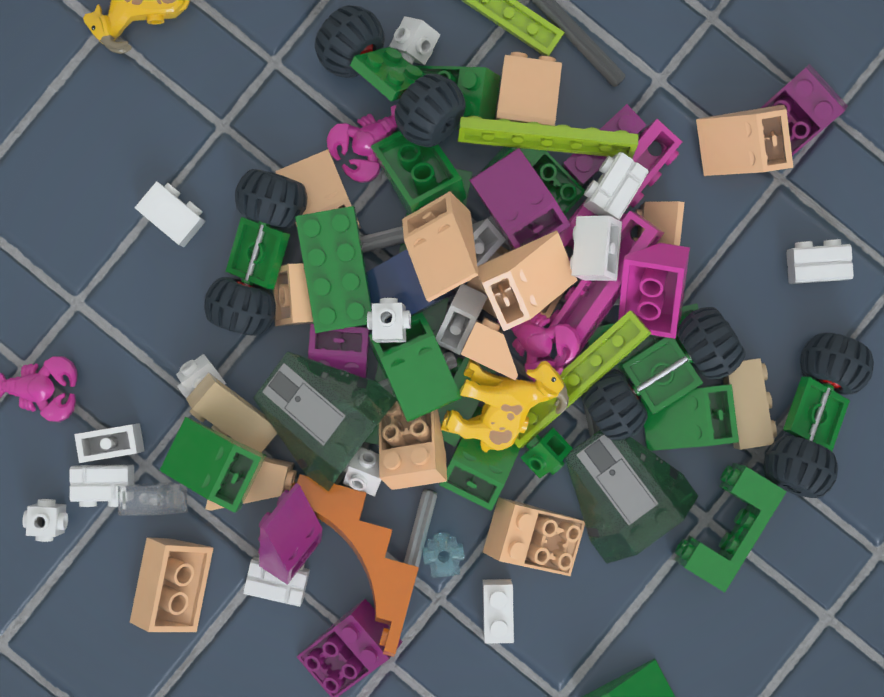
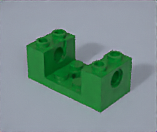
[674,463,787,592]

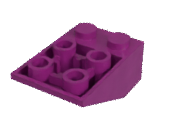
[761,64,848,156]
[469,148,571,250]
[308,324,371,414]
[258,483,323,585]
[297,599,403,697]

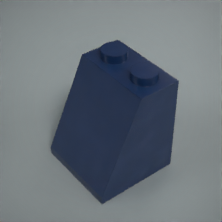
[366,249,456,323]

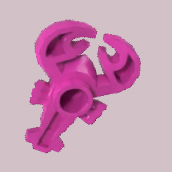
[327,105,397,183]
[497,313,581,382]
[0,356,77,422]

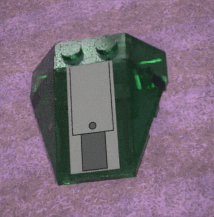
[253,351,397,492]
[565,430,698,564]

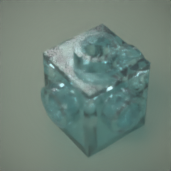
[423,532,465,578]

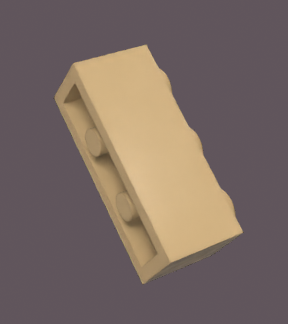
[723,358,777,450]
[186,373,280,452]

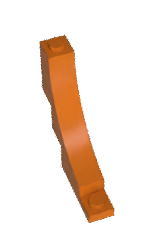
[289,474,419,657]

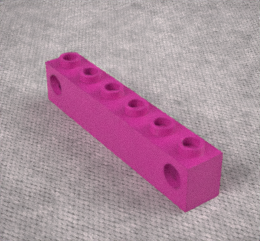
[559,119,682,261]
[538,211,664,370]

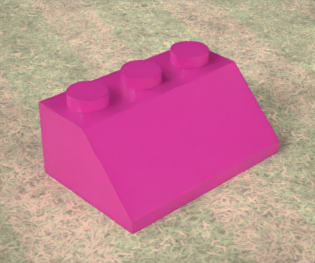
[618,243,690,339]

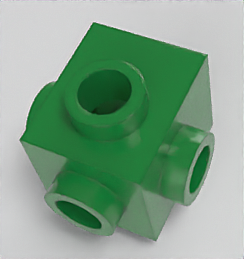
[520,428,573,479]

